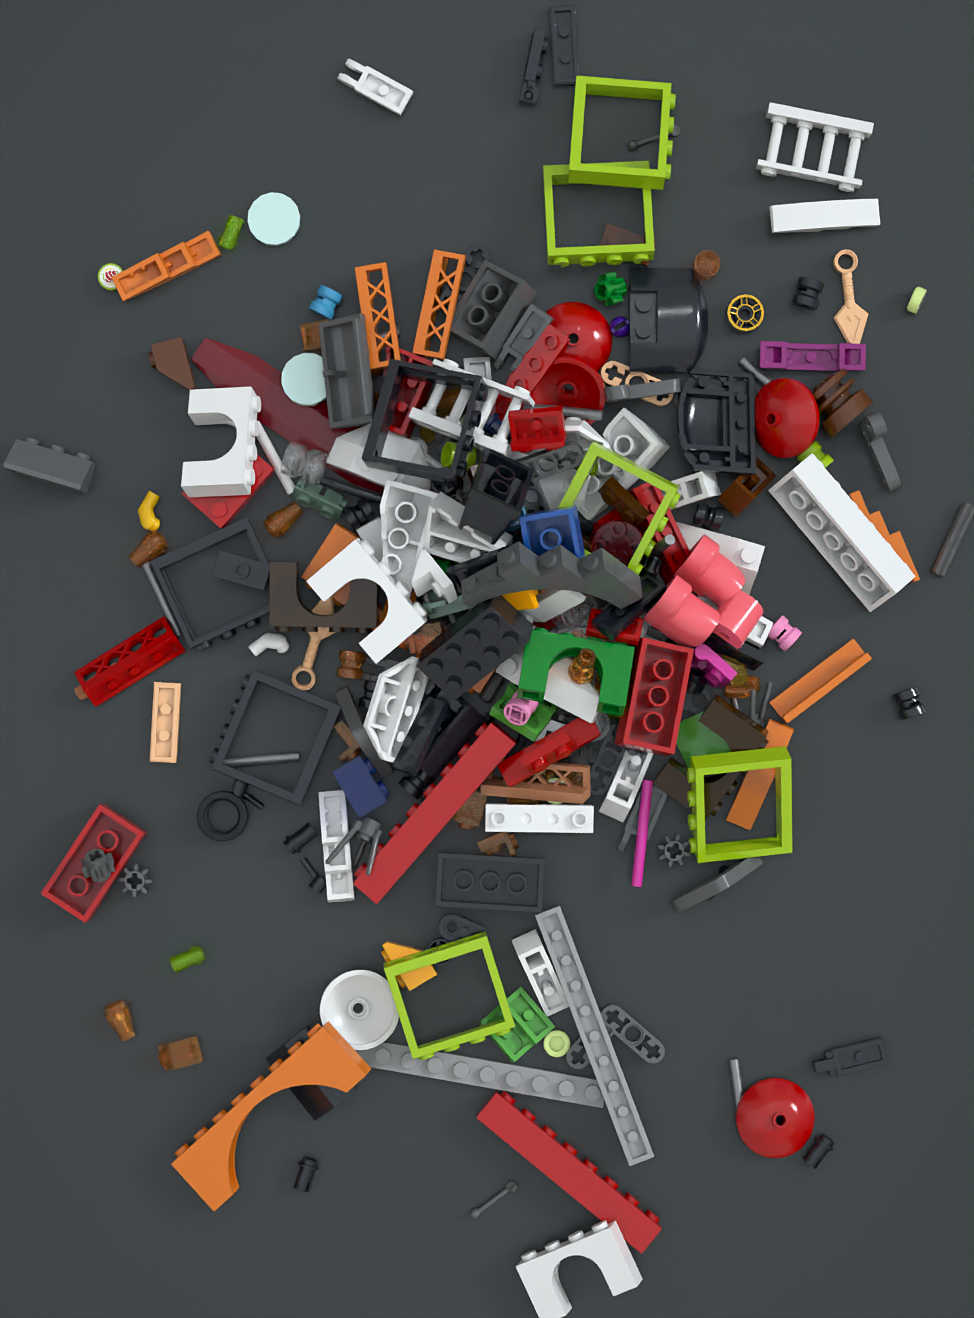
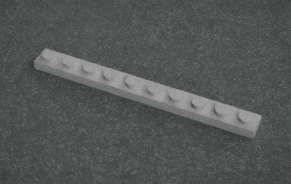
[535,905,654,1166]
[355,1041,605,1108]

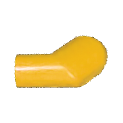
[138,491,160,531]

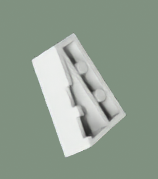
[424,492,513,563]

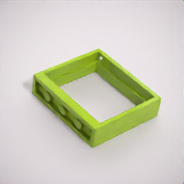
[568,76,676,190]
[543,161,655,268]
[558,442,681,575]
[687,746,792,863]
[383,931,515,1060]

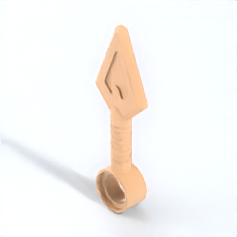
[833,249,868,344]
[292,595,336,691]

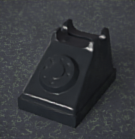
[458,447,534,545]

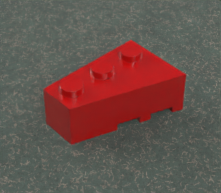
[384,345,435,439]
[181,454,275,529]

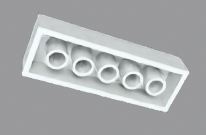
[768,453,916,612]

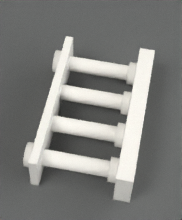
[755,102,874,192]
[408,359,535,458]
[485,803,594,833]

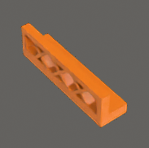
[412,249,466,360]
[355,262,401,376]
[769,638,872,724]

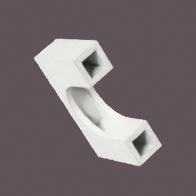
[181,387,261,497]
[306,538,428,664]
[516,1220,642,1318]

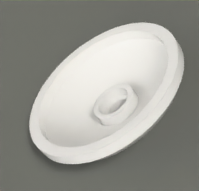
[320,970,399,1050]

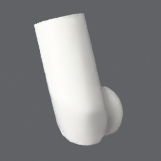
[248,633,289,656]

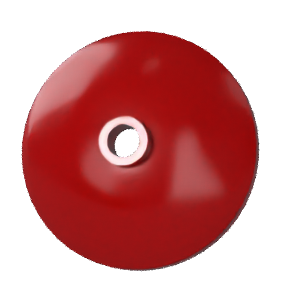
[546,302,612,372]
[531,356,605,425]
[755,378,819,458]
[736,1078,815,1158]

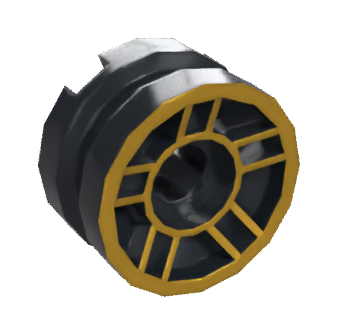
[725,294,764,334]

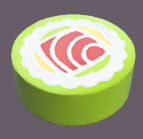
[98,263,123,291]

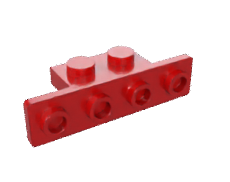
[490,325,570,421]
[498,717,601,787]

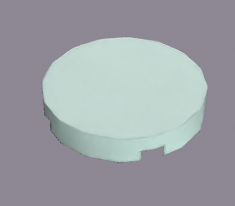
[248,192,301,246]
[281,353,327,406]

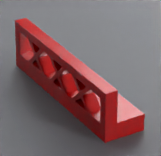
[628,482,691,585]
[74,616,185,707]

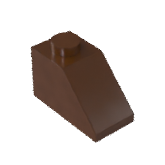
[148,337,196,391]
[718,457,776,517]

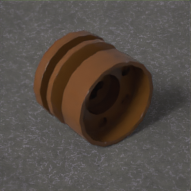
[811,368,874,438]

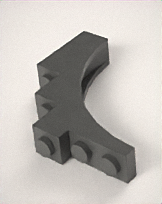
[461,541,643,609]

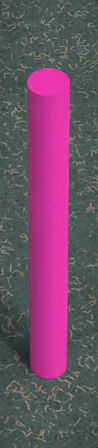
[631,780,653,887]

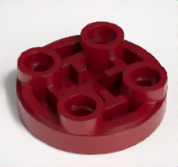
[591,520,644,567]

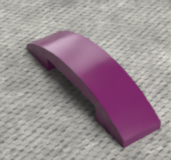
[759,341,866,372]

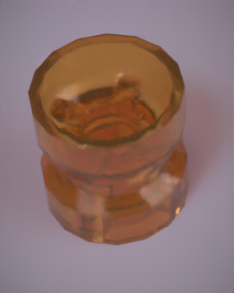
[692,250,721,280]
[336,650,366,680]

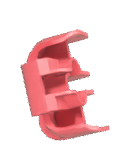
[644,534,764,649]

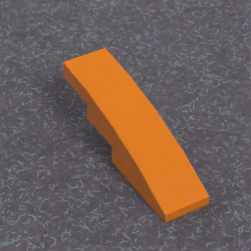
[111,231,222,301]
[848,490,920,583]
[726,719,794,830]

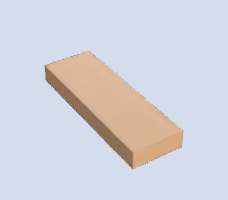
[150,682,181,763]

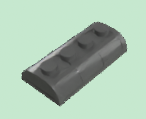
[318,313,375,429]

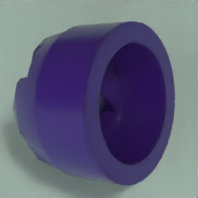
[610,316,629,338]

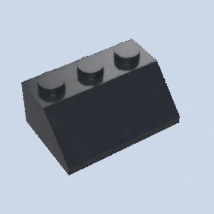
[419,685,487,779]
[266,1025,357,1121]

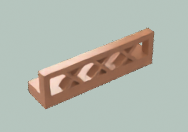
[481,758,590,804]

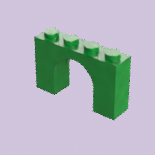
[516,628,635,716]

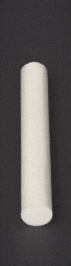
[256,421,295,495]

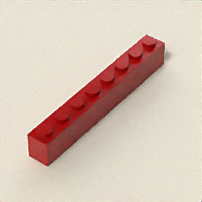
[353,721,517,904]
[476,1090,662,1254]

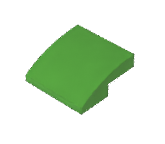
[489,682,560,742]
[676,711,731,768]
[478,986,555,1063]

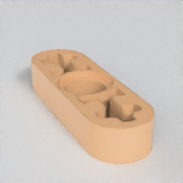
[601,361,673,407]

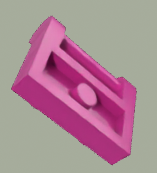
[691,644,737,689]

